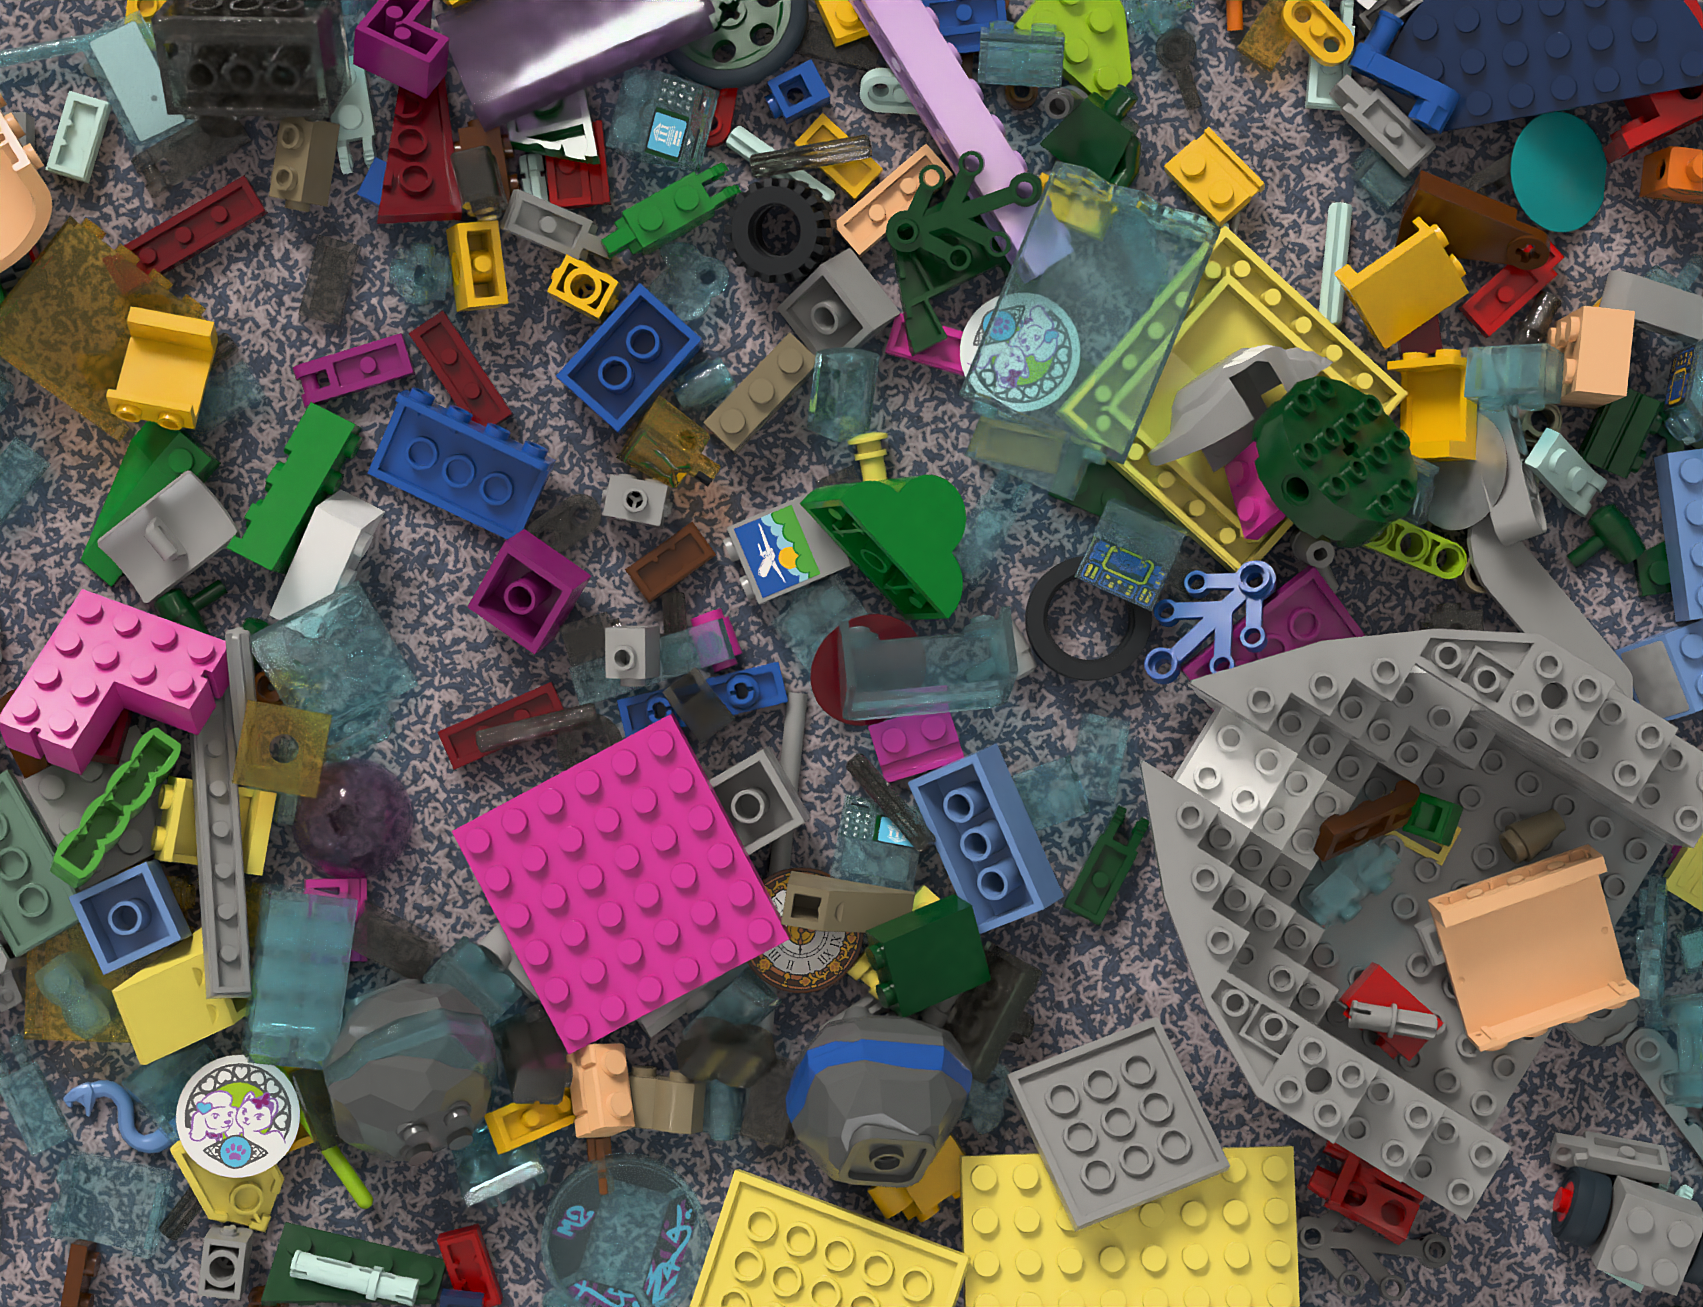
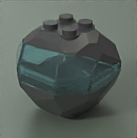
[321,979,499,1166]

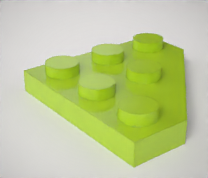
[1011,0,1132,100]

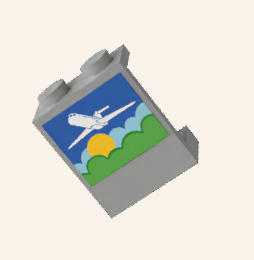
[723,493,851,606]

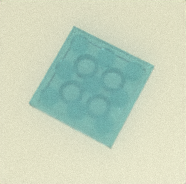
[251,580,419,742]

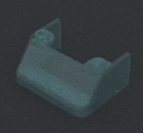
[837,606,1018,721]

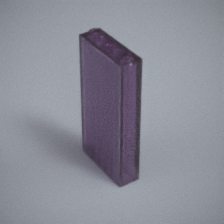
[435,0,716,132]

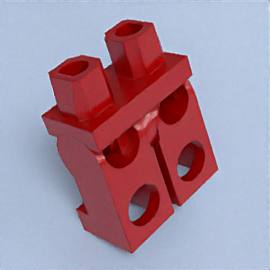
[1307,1140,1425,1245]

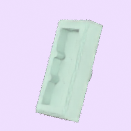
[45,91,112,184]

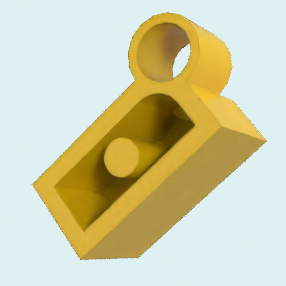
[867,1133,966,1223]

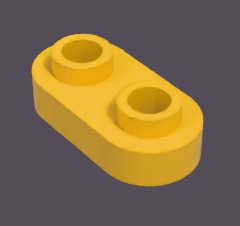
[1281,0,1354,67]

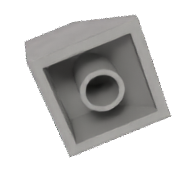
[777,248,900,373]

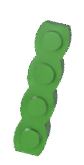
[50,727,181,889]

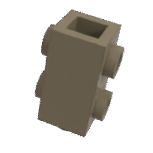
[269,114,340,212]

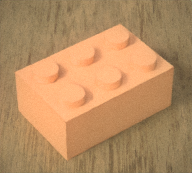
[1541,306,1635,409]

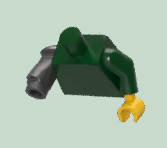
[1040,84,1142,218]

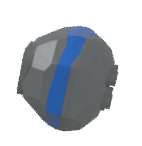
[785,1006,972,1188]

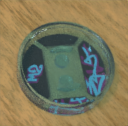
[541,1153,709,1307]

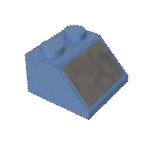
[1614,619,1703,721]

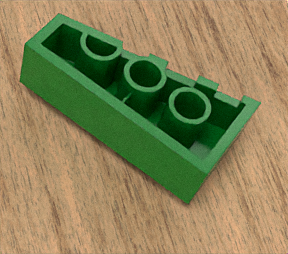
[227,402,363,575]

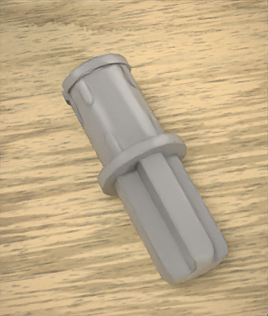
[1348,1000,1438,1040]

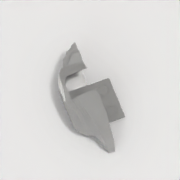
[1147,345,1333,472]

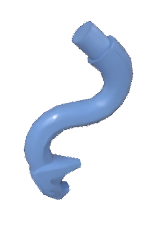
[63,1080,179,1154]

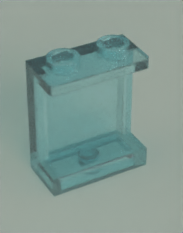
[47,1150,175,1259]

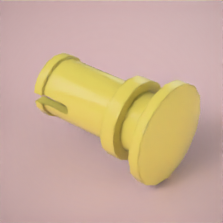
[847,432,888,481]

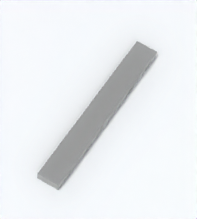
[189,675,252,999]

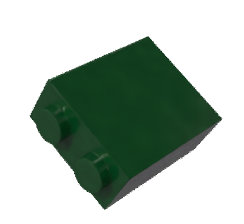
[866,894,991,1017]

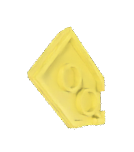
[170,1140,284,1233]

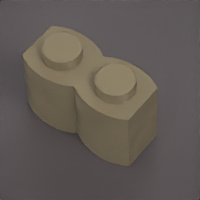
[628,1065,707,1134]

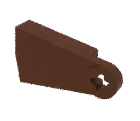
[1395,170,1550,270]

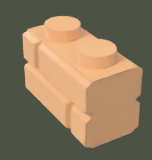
[566,1043,635,1138]

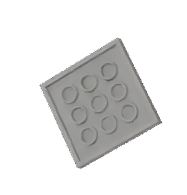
[1005,1017,1230,1232]

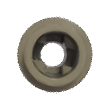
[1499,808,1566,864]

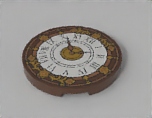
[747,867,863,993]

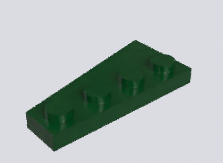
[261,1222,446,1306]

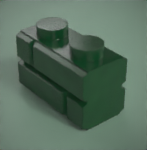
[1578,387,1664,479]

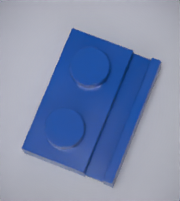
[921,0,1010,54]

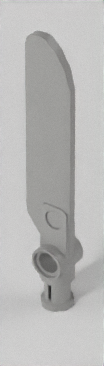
[1467,513,1633,700]

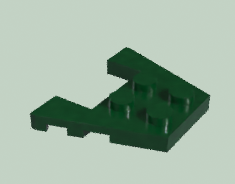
[892,195,1055,357]

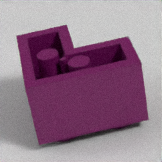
[353,0,450,99]

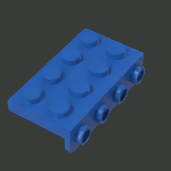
[367,387,556,540]

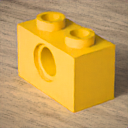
[446,220,509,312]

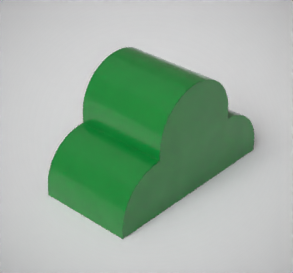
[800,475,966,620]

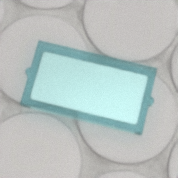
[77,11,197,152]

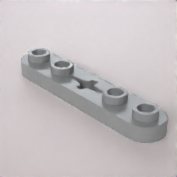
[1622,1027,1703,1163]

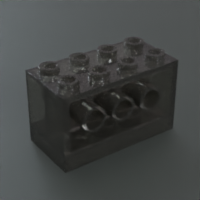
[151,0,352,122]

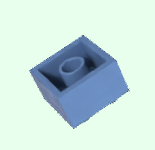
[68,859,193,975]

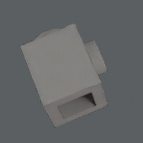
[605,625,660,687]

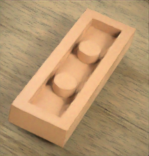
[834,144,953,258]

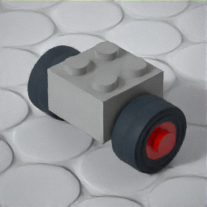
[1551,1166,1703,1296]

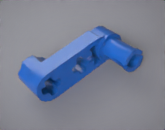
[1347,10,1461,134]

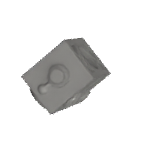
[601,474,673,529]
[197,1224,254,1300]

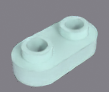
[860,68,919,115]

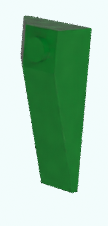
[81,421,221,587]

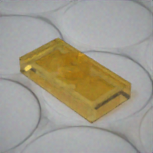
[1236,0,1308,73]

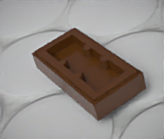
[625,522,717,604]

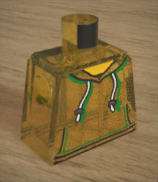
[616,395,721,488]

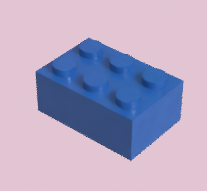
[556,283,704,437]

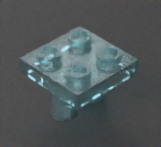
[452,1124,549,1208]

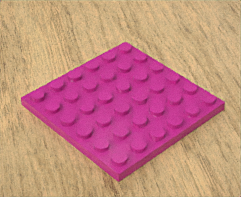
[452,713,792,1054]

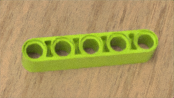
[1362,519,1467,579]

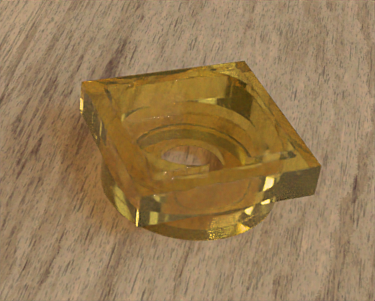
[232,700,333,798]

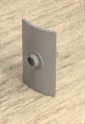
[98,471,240,604]

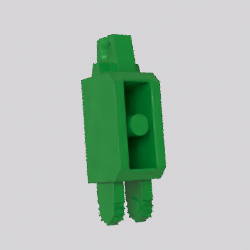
[601,162,741,258]

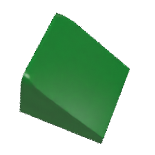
[1402,792,1463,846]

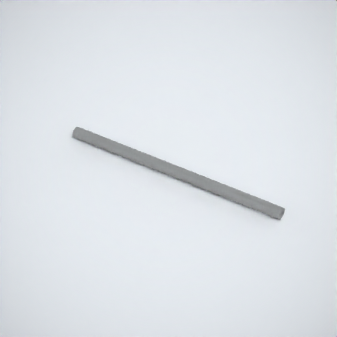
[744,692,808,1107]

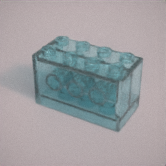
[240,883,358,1071]

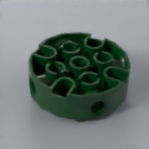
[1252,376,1418,549]

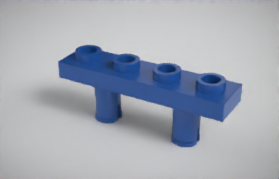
[617,661,788,738]

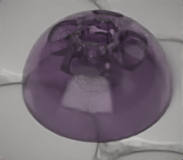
[290,757,413,879]

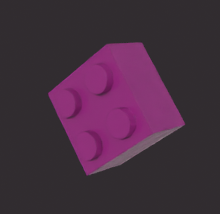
[467,529,592,655]

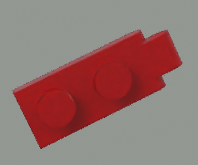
[1458,241,1564,338]

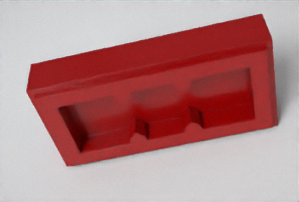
[437,1223,503,1307]

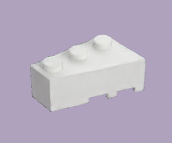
[269,490,385,638]

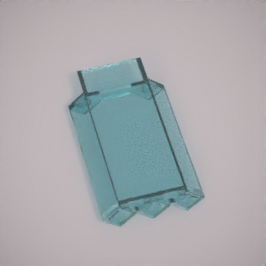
[959,161,1221,501]

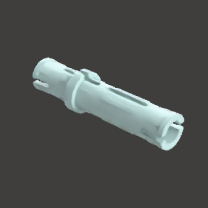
[290,1250,420,1306]

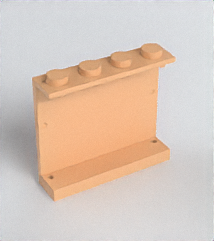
[1428,844,1641,1052]

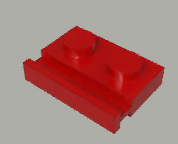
[545,120,611,209]

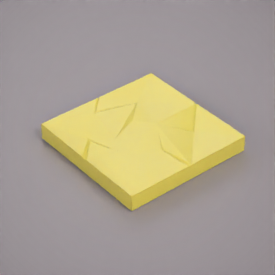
[1055,226,1408,573]

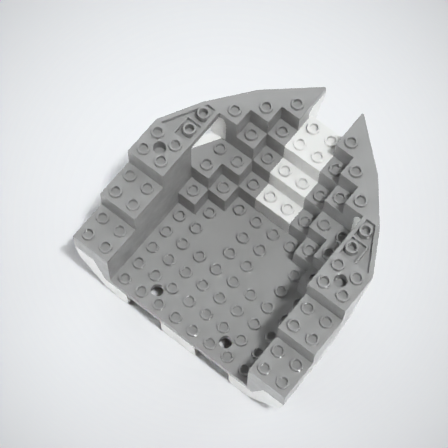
[1139,629,1703,1221]

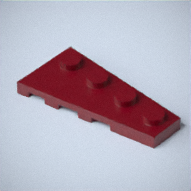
[377,76,462,224]

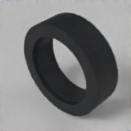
[1025,556,1152,681]

